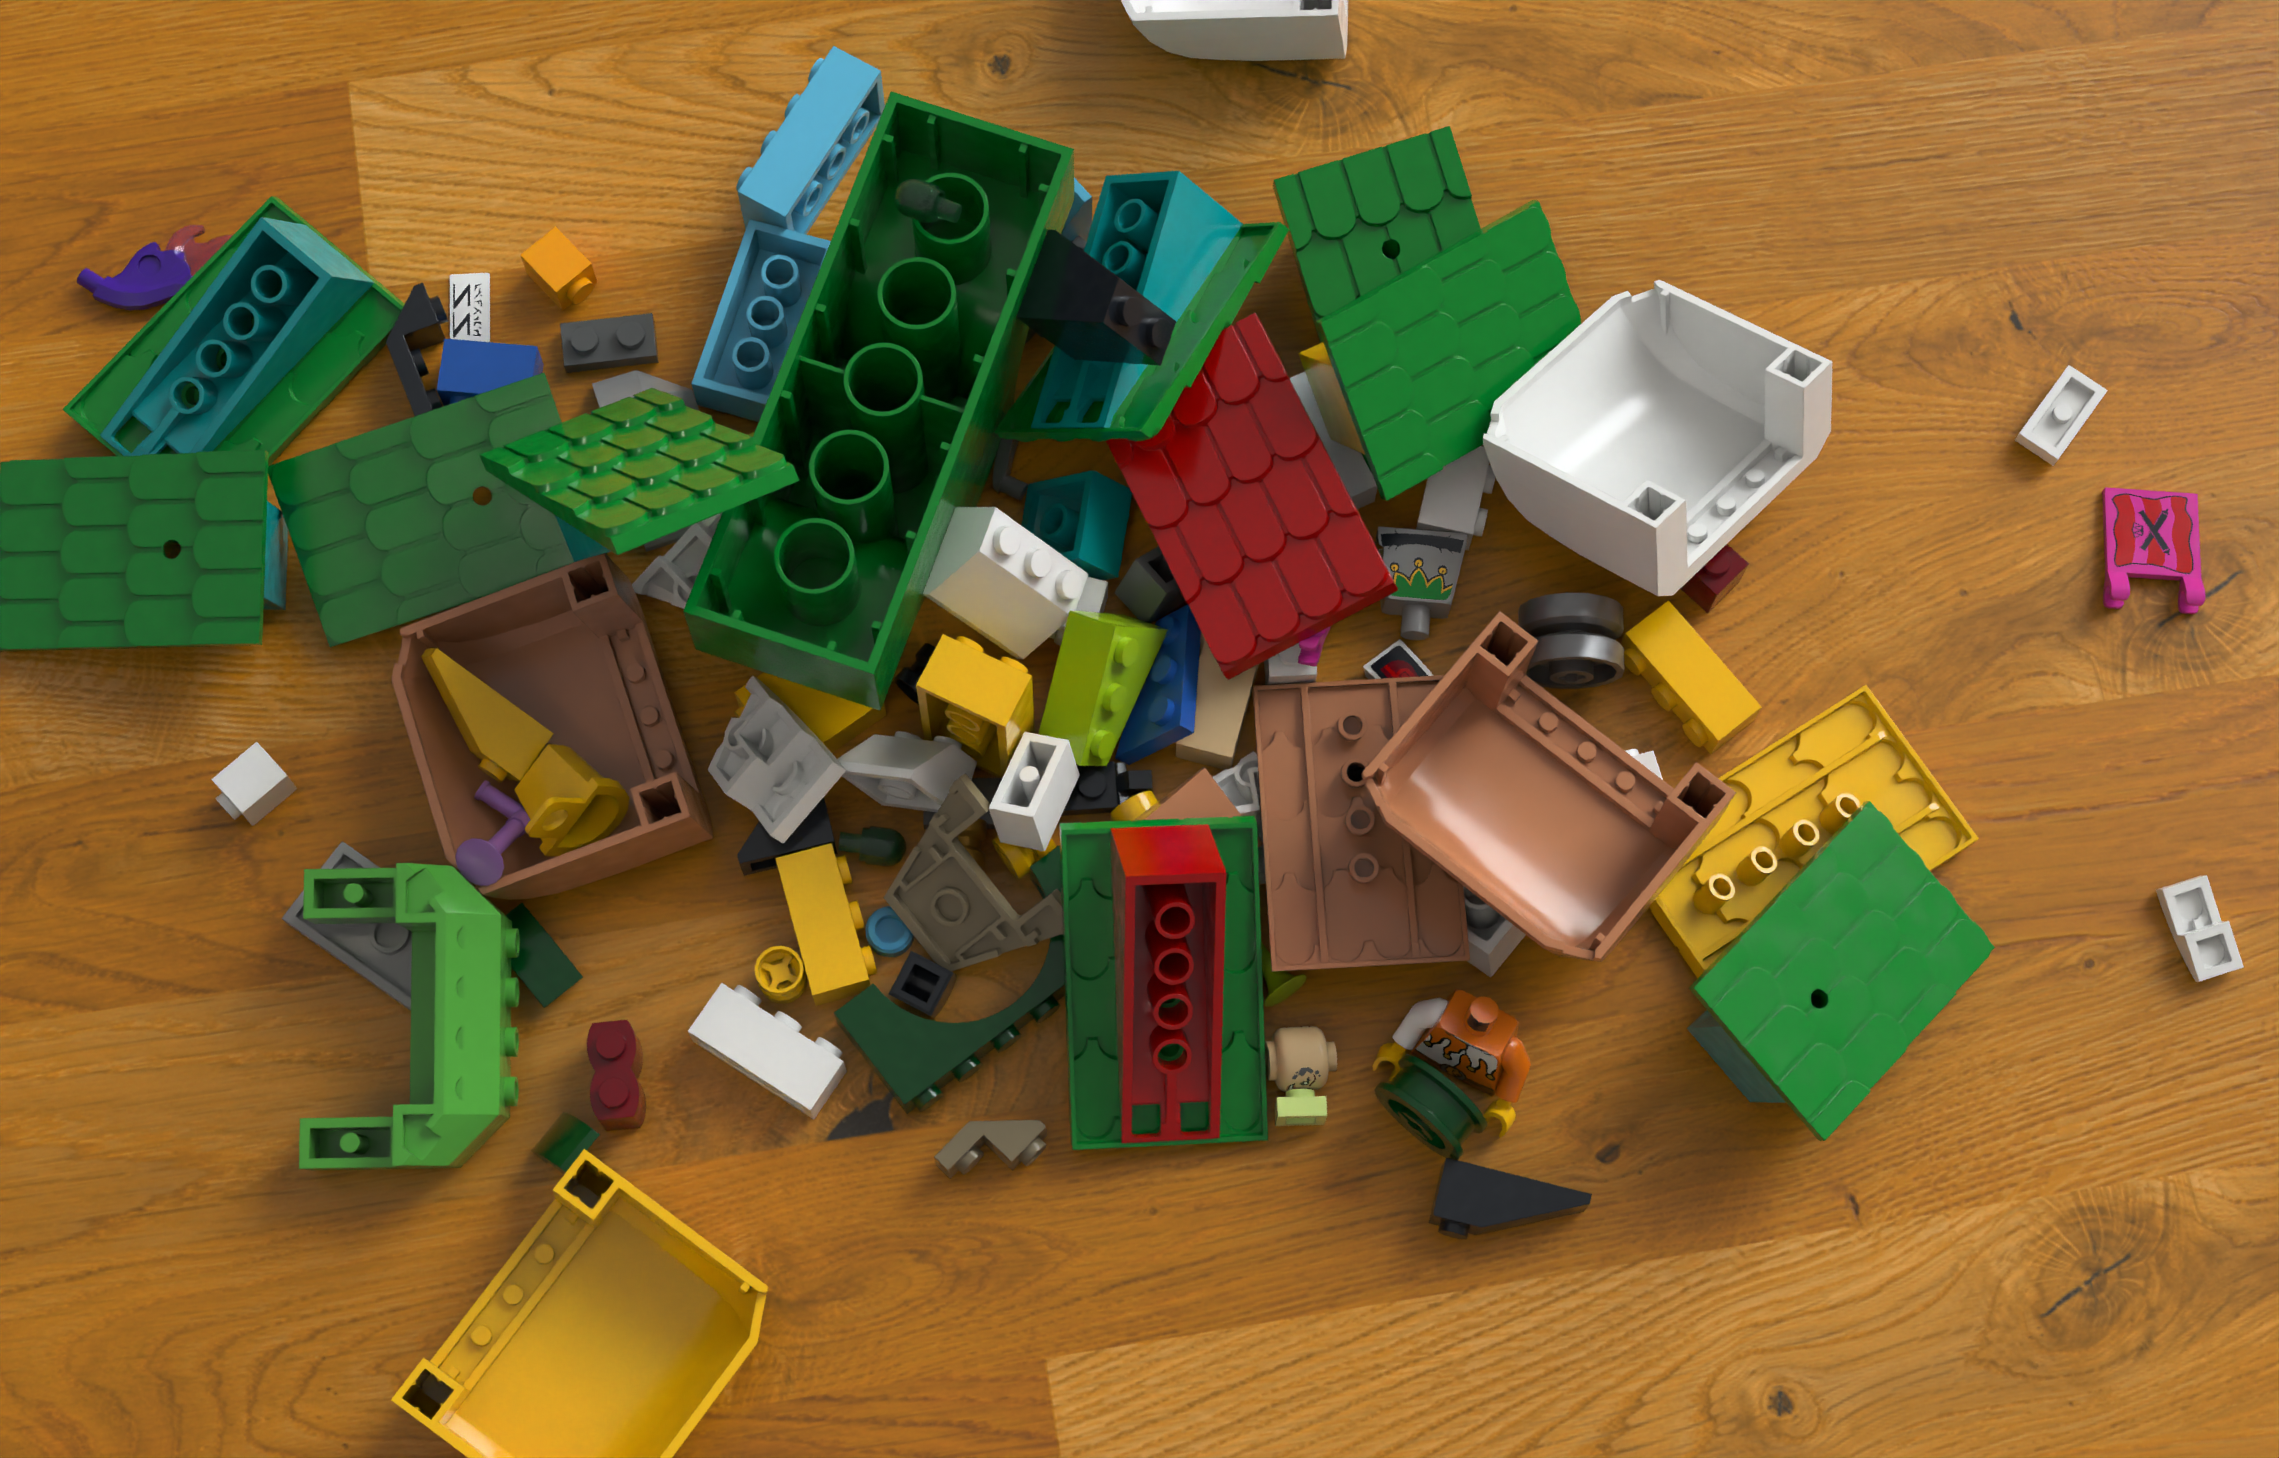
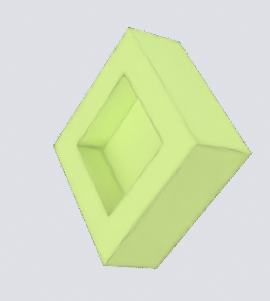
[1275,1089,1327,1126]

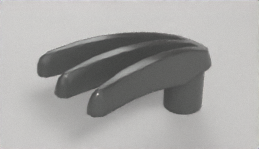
[993,438,1028,501]

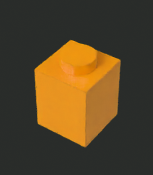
[520,226,597,311]

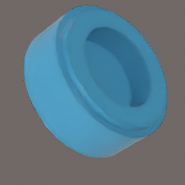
[865,906,914,957]

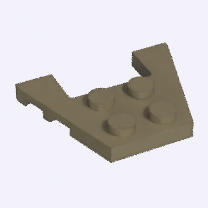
[884,773,1063,971]

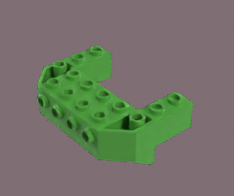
[299,863,520,1171]

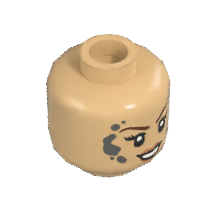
[1265,1026,1337,1092]

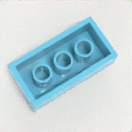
[736,46,885,234]
[691,219,831,422]

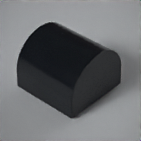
[889,951,956,1017]

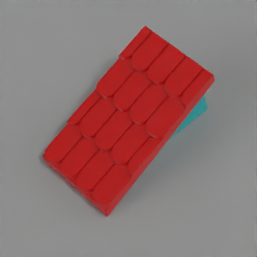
[1106,313,1398,680]

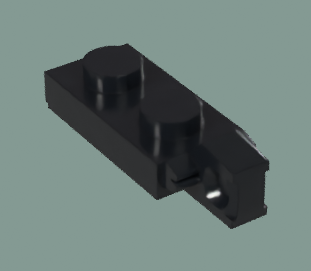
[1061,761,1153,816]

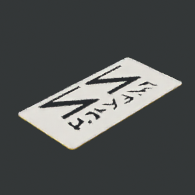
[450,273,490,342]

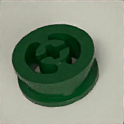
[1374,1054,1487,1160]

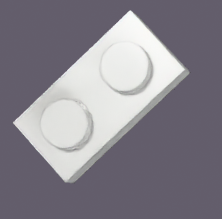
[2015,365,2108,466]

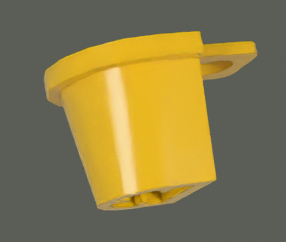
[514,744,630,856]

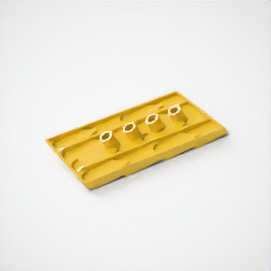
[1649,685,1979,978]

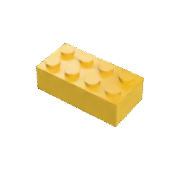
[916,634,1035,778]

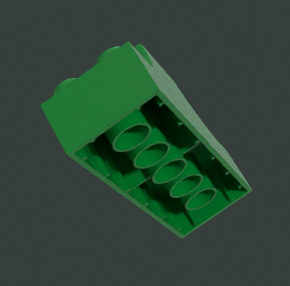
[683,91,1074,711]

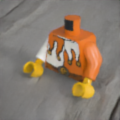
[1373,989,1531,1137]

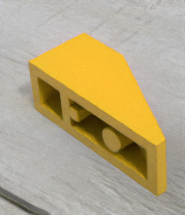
[421,648,554,783]

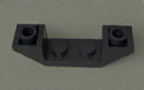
[386,283,448,416]

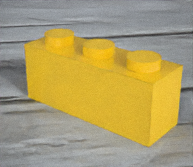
[1621,600,1762,754]
[775,843,878,1006]

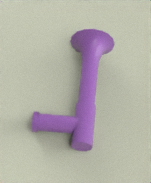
[455,780,530,886]

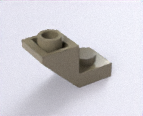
[934,1120,1047,1179]

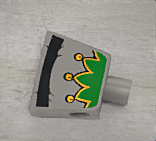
[1375,526,1468,640]

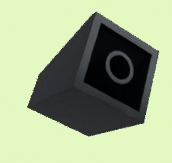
[1016,230,1176,366]

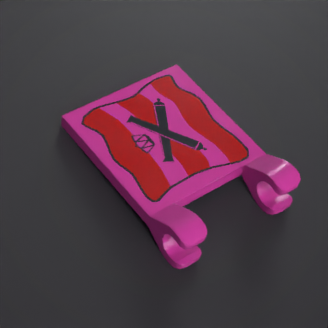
[2102,487,2205,614]

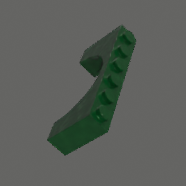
[834,845,1065,1114]

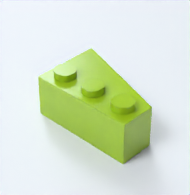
[1038,610,1168,766]

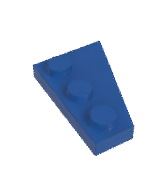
[1115,604,1201,765]

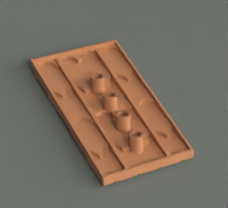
[1252,675,1470,972]

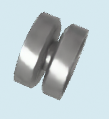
[1518,593,1624,689]

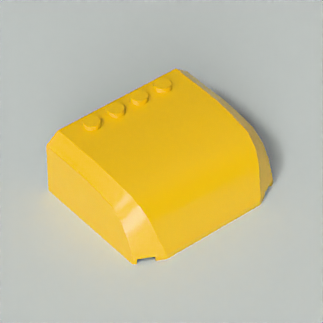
[391,1149,768,1458]

